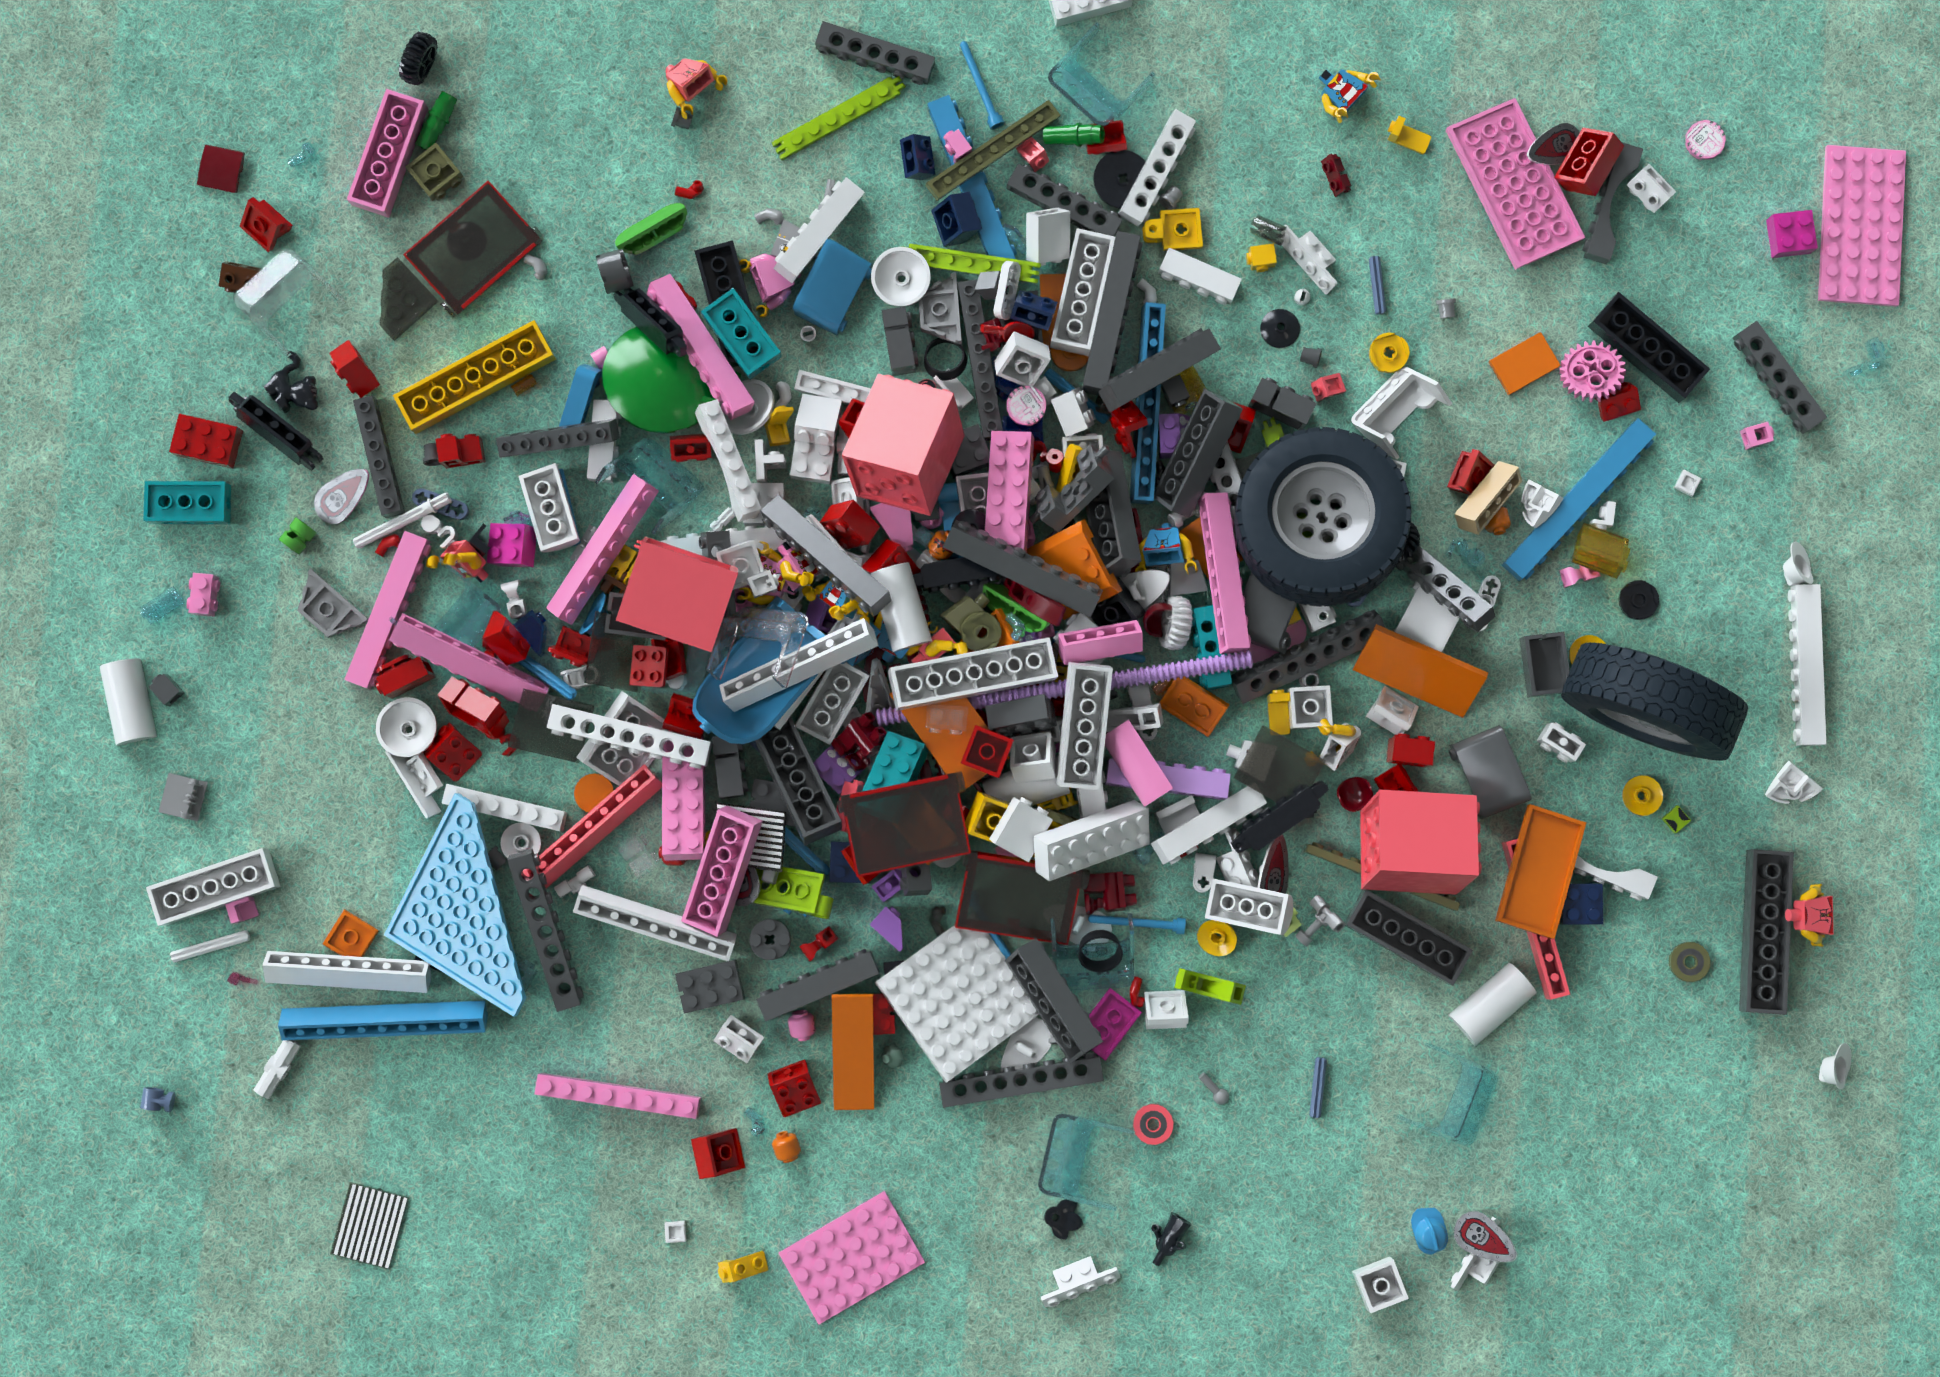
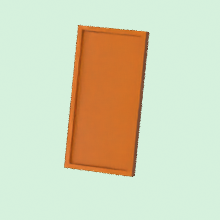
[1353,624,1488,718]
[889,692,1010,793]
[1495,804,1587,939]

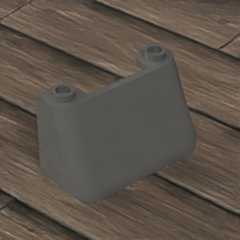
[1242,572,1297,654]
[1449,725,1532,819]

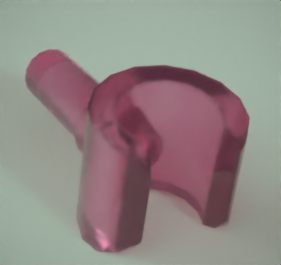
[227,972,258,986]

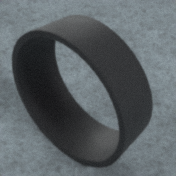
[924,338,967,381]
[1078,930,1123,973]

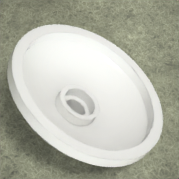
[871,247,931,307]
[723,379,774,435]
[376,697,437,757]

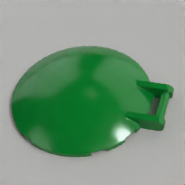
[602,326,741,433]

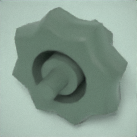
[881,1044,904,1069]

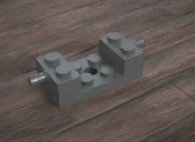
[1029,444,1115,532]

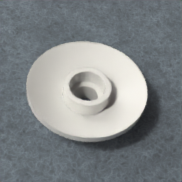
[500,823,541,858]

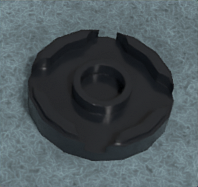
[1618,580,1659,620]

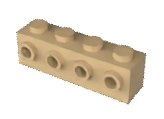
[1454,461,1522,535]

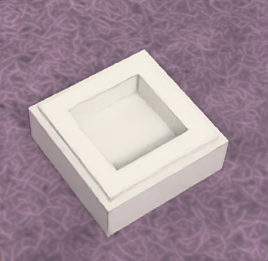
[1674,470,1702,497]
[664,1220,687,1243]

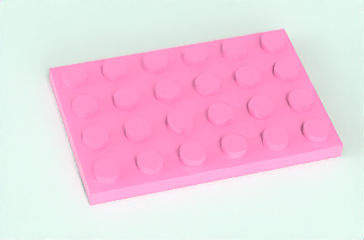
[779,1190,925,1324]

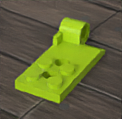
[753,865,834,919]

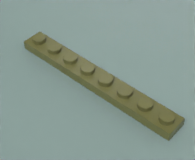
[925,100,1061,201]
[1304,842,1460,911]

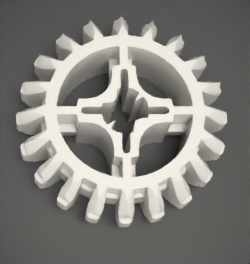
[1159,596,1193,650]

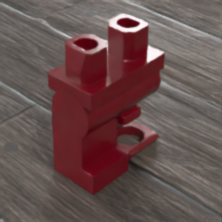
[831,712,887,772]
[1082,871,1137,915]

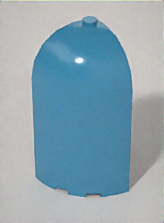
[692,596,826,744]

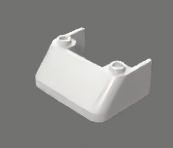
[1351,367,1452,460]

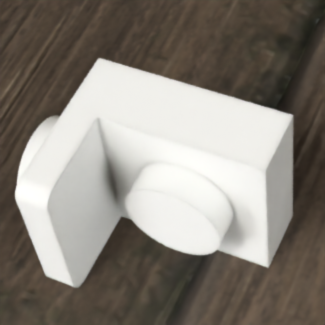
[1589,501,1616,531]
[747,570,779,598]

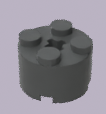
[596,249,634,294]
[749,919,791,960]

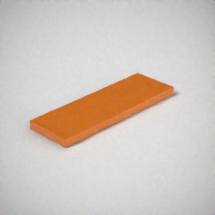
[832,994,874,1110]

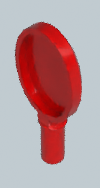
[980,321,1034,342]

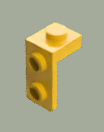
[1388,116,1431,155]
[764,405,794,447]
[1267,689,1290,736]
[718,1251,768,1283]

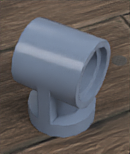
[140,1087,176,1112]

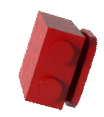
[376,654,436,699]

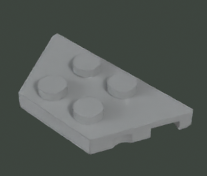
[919,272,962,344]
[297,569,369,637]

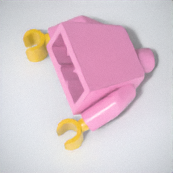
[739,253,801,317]

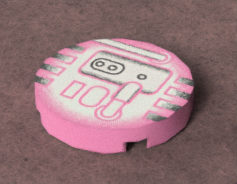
[1685,120,1726,160]
[1007,386,1046,426]

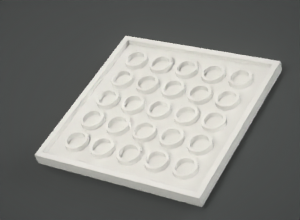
[875,912,1039,1083]

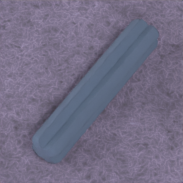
[1369,256,1386,315]
[1309,1057,1327,1118]

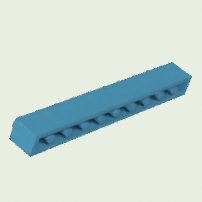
[927,95,1017,281]
[1130,302,1166,505]
[1502,418,1656,581]
[278,1001,488,1040]

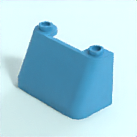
[793,238,872,335]

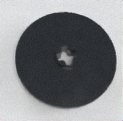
[1093,150,1152,209]

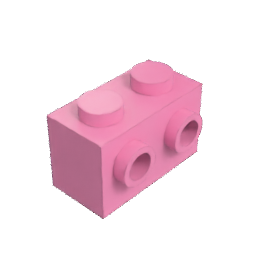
[186,573,220,617]

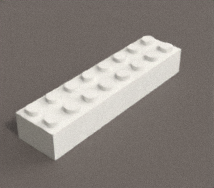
[888,637,1058,711]

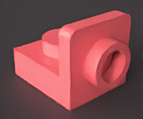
[1016,137,1049,172]
[1311,373,1346,402]

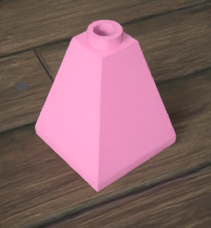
[870,503,914,552]

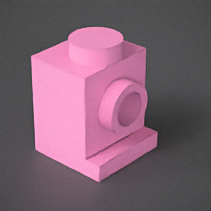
[943,129,972,163]
[1740,422,1774,450]

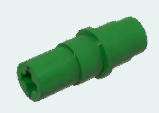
[415,91,457,150]
[1043,123,1105,147]

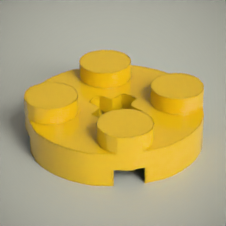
[1369,332,1410,373]

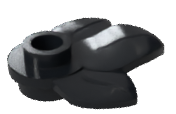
[1044,1199,1083,1240]

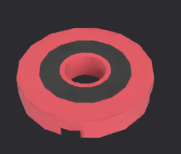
[1133,1104,1174,1145]

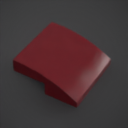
[197,144,245,193]

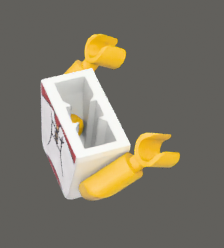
[1304,719,1361,771]

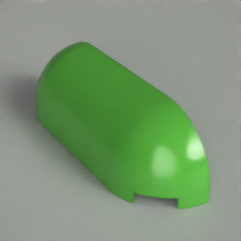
[615,203,687,255]
[983,583,1050,633]

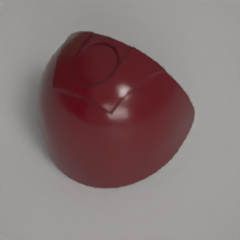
[1143,602,1172,637]
[1337,777,1373,812]

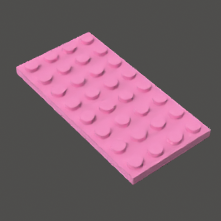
[1445,98,1585,270]
[1818,145,1906,307]

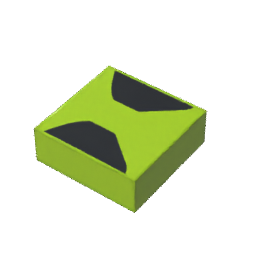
[1661,805,1691,834]

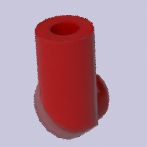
[675,180,704,200]
[375,534,401,557]
[1129,977,1145,1008]

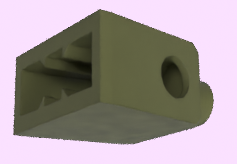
[940,593,990,637]

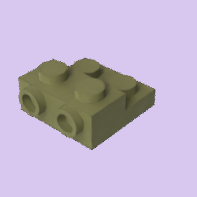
[405,143,463,201]

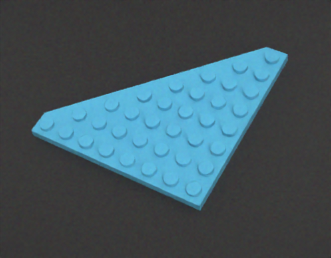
[384,793,526,1017]

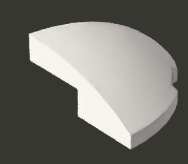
[1521,479,1564,528]
[1765,761,1823,804]

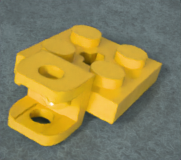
[1142,208,1203,251]

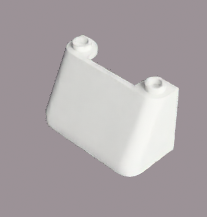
[1394,581,1460,652]

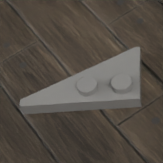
[865,658,895,728]

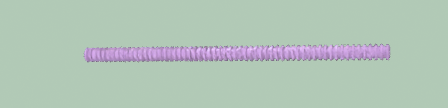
[876,650,1253,726]

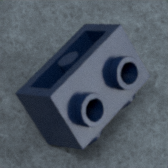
[900,134,936,180]
[1010,290,1058,331]

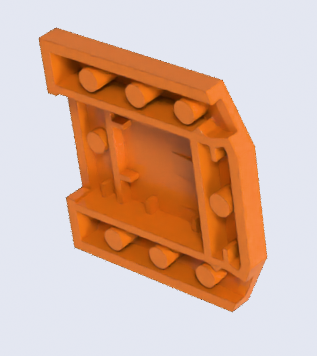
[1027,519,1122,620]

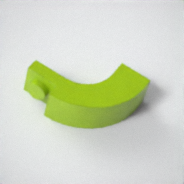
[1174,968,1246,1005]

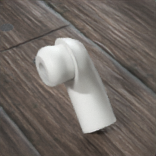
[774,381,792,408]

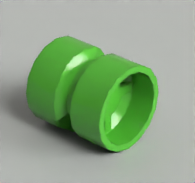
[279,517,317,555]

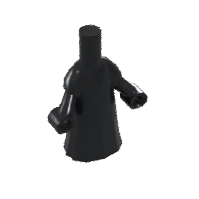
[1151,1212,1192,1266]

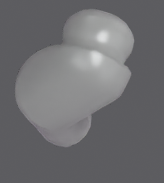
[754,208,784,225]
[524,254,547,280]

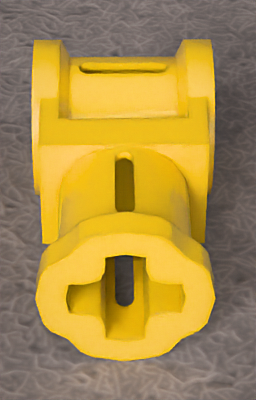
[1036,787,1078,811]

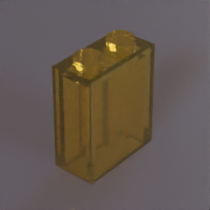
[1572,523,1630,579]

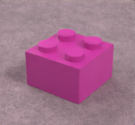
[1766,210,1818,258]
[486,523,537,568]

